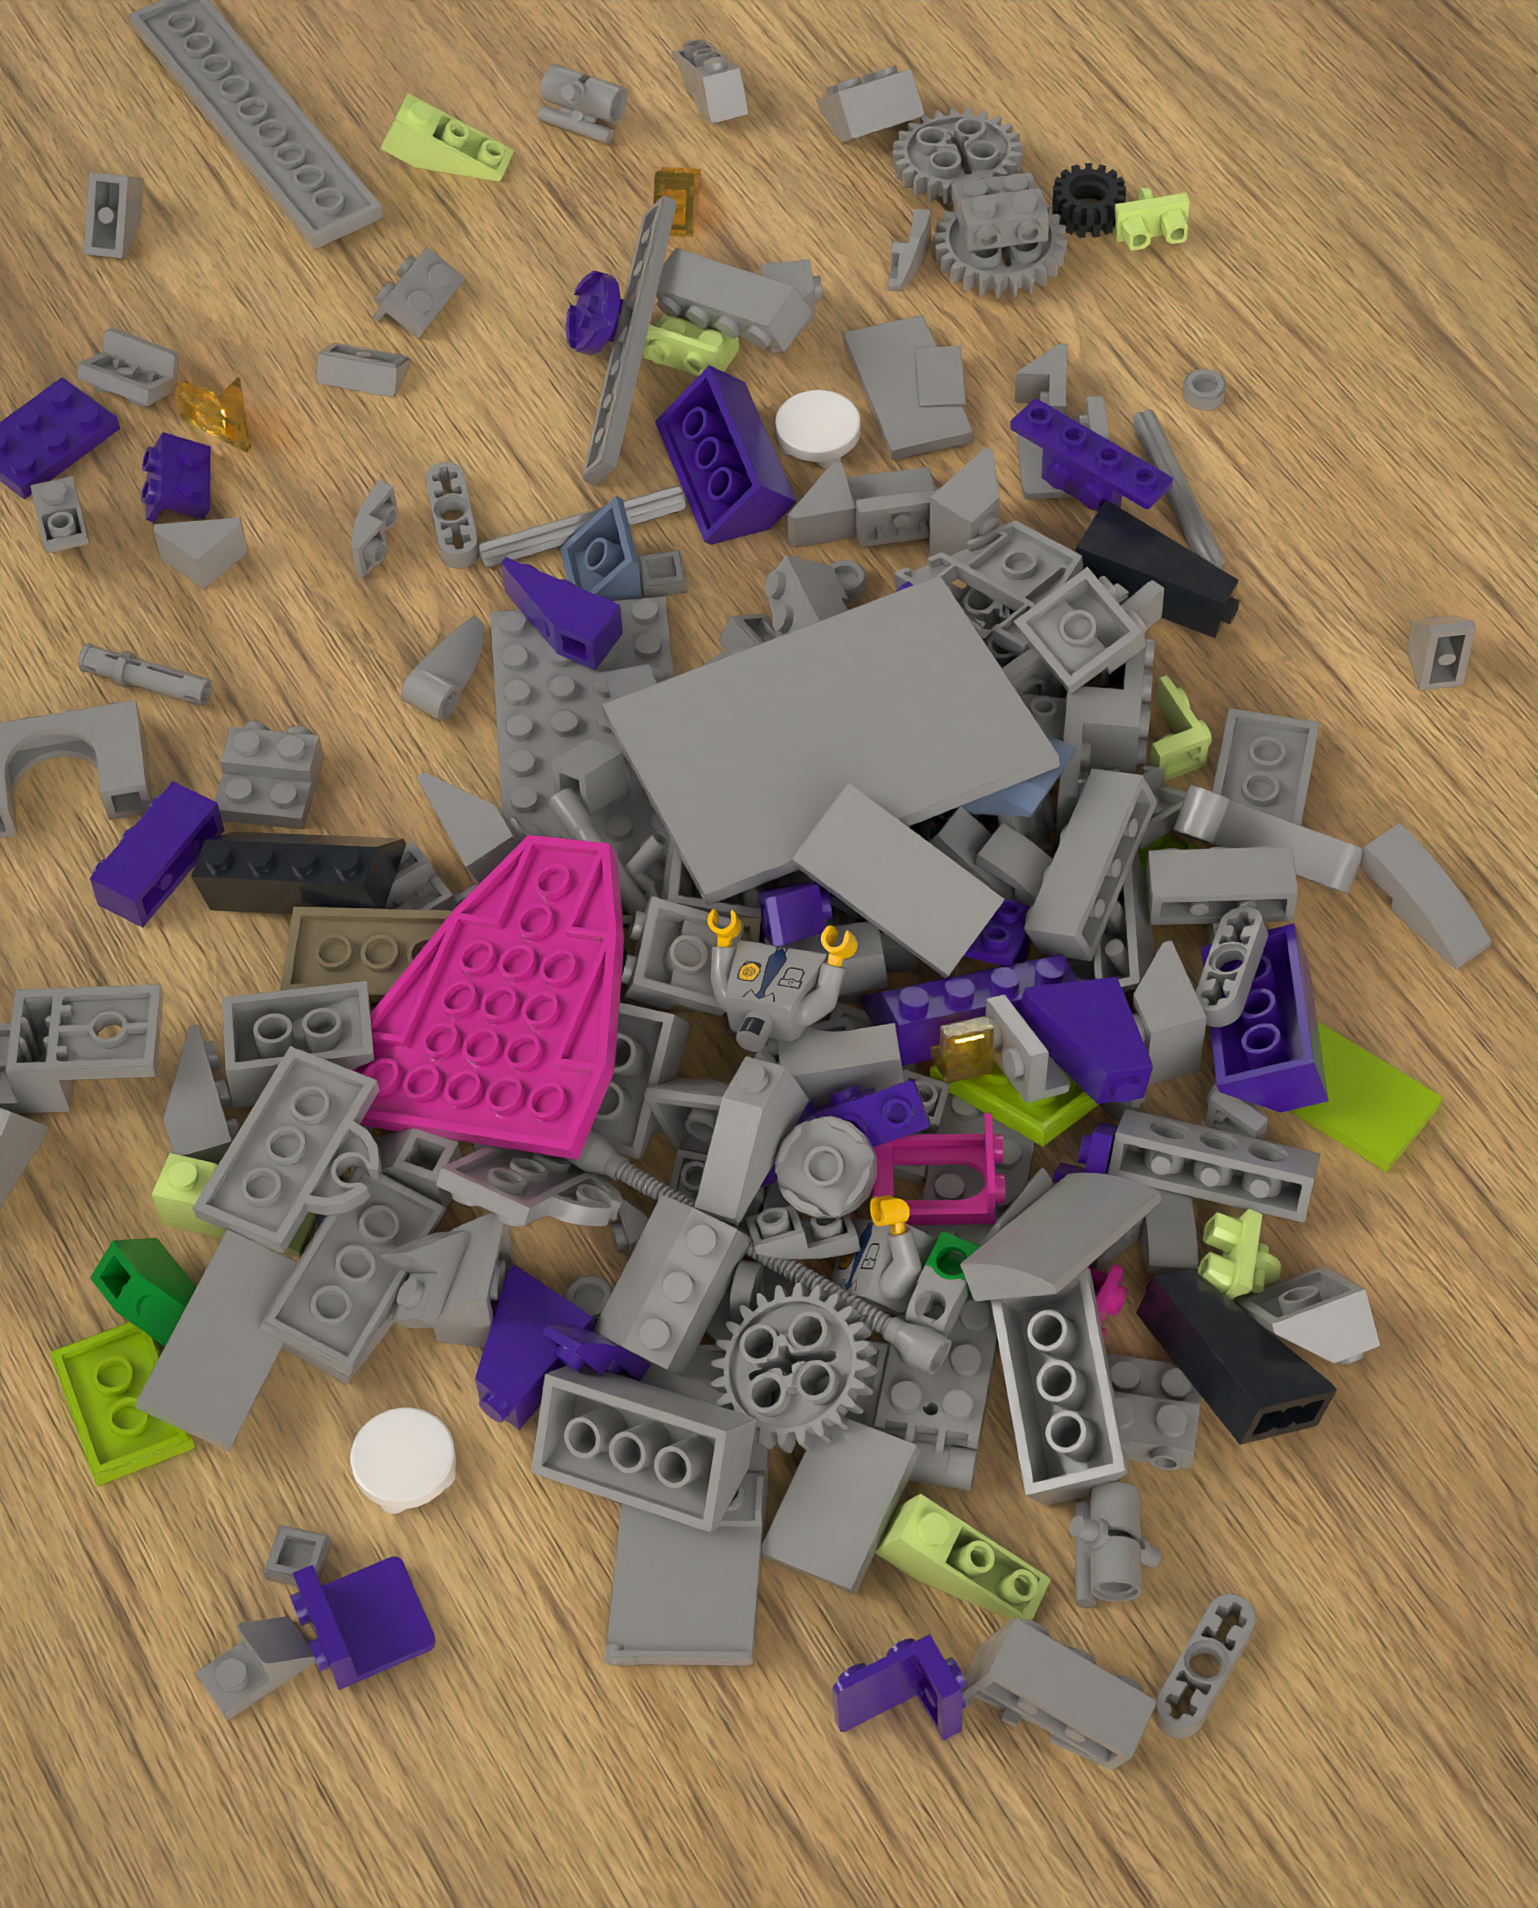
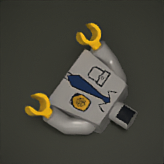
[707,909,858,1052]
[807,1195,937,1339]

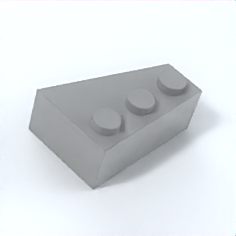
[962,1617,1157,1770]

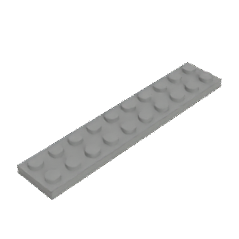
[128,0,384,250]

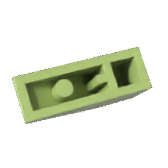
[151,1153,316,1257]

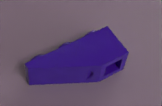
[501,557,623,670]

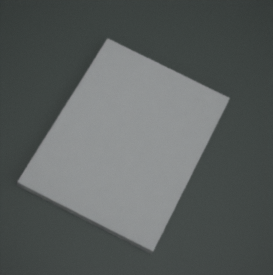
[602,575,1060,906]

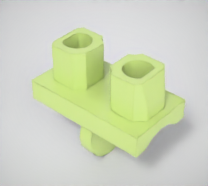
[1113,187,1190,251]
[1197,1209,1282,1301]

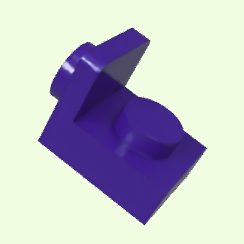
[1052,1122,1118,1183]

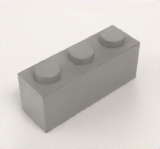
[1145,845,1298,925]

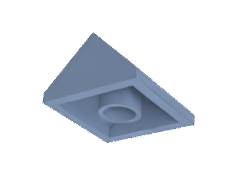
[560,496,642,601]

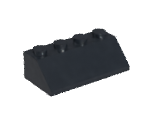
[191,831,407,914]

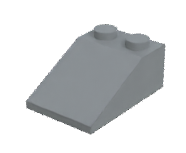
[222,981,374,1108]
[591,1003,690,1160]

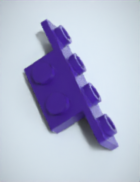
[1010,399,1173,511]
[760,1080,930,1187]

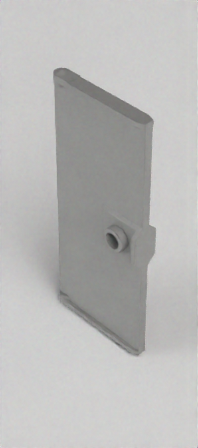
[604,1344,774,1666]

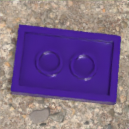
[0,377,120,500]

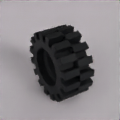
[1052,163,1126,238]

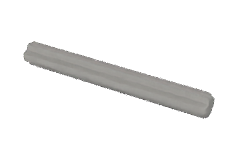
[1133,409,1226,570]
[478,486,686,568]

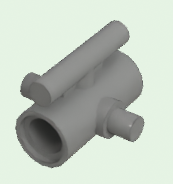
[538,64,628,144]
[1069,1482,1162,1608]

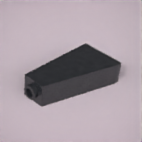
[1075,501,1241,638]
[1136,1269,1337,1445]

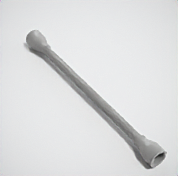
[565,1129,951,1375]

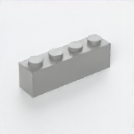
[656,248,812,352]
[1024,769,1158,962]

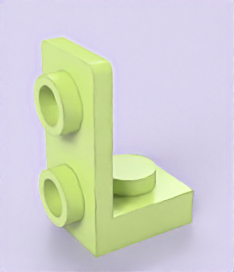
[1150,675,1212,781]

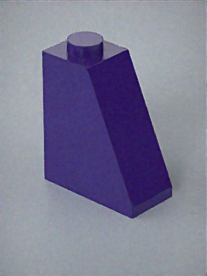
[1018,977,1153,1104]
[475,1264,595,1430]

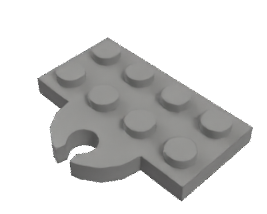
[192,1046,382,1254]
[436,1146,623,1227]

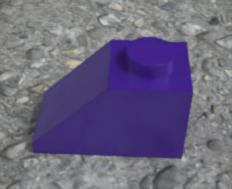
[757,880,832,947]

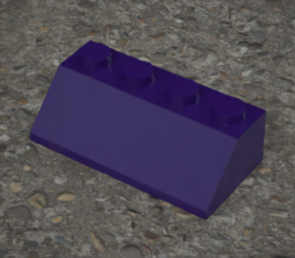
[655,365,797,545]
[1201,923,1329,1113]
[861,954,1078,1066]

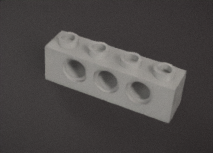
[1108,1109,1321,1223]

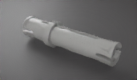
[78,643,213,707]

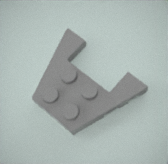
[894,520,1083,656]

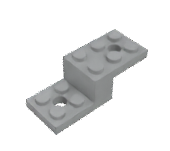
[1055,619,1155,852]
[0,984,164,1114]

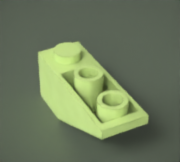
[380,93,514,182]
[875,1494,1051,1621]

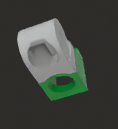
[905,1231,981,1337]

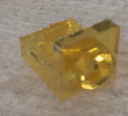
[930,1016,994,1084]

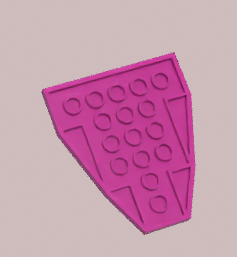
[352,835,624,1160]

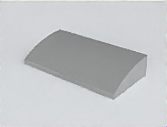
[960,1173,1162,1301]

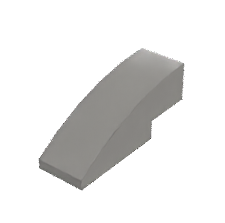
[1360,823,1492,970]

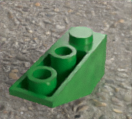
[90,1238,197,1347]

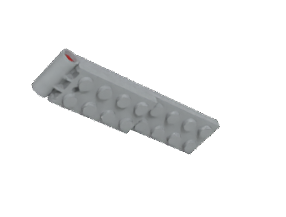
[874,1092,1036,1492]

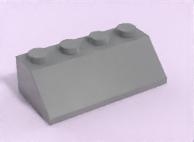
[991,1268,1129,1506]
[531,1366,757,1533]

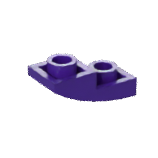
[542,1325,651,1381]

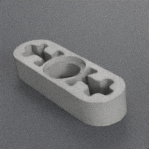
[426,462,479,569]
[1195,906,1268,1027]
[1155,1594,1256,1738]

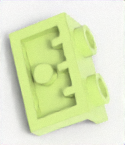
[643,313,739,377]

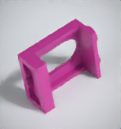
[873,1113,1005,1225]

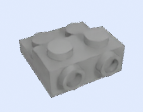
[951,172,1049,252]
[1014,567,1147,694]
[215,721,324,829]
[621,896,744,1017]
[1106,1353,1201,1471]

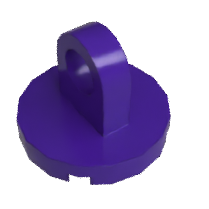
[565,271,623,356]

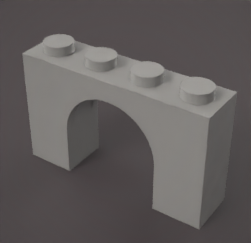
[0,700,152,838]
[764,921,904,1107]

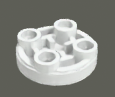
[776,390,861,468]
[350,1407,456,1514]

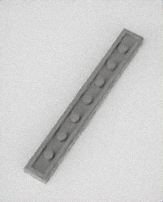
[582,195,677,486]

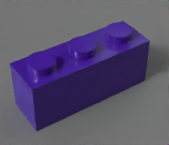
[89,781,225,928]

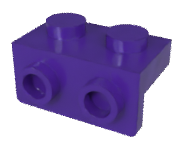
[141,432,211,522]

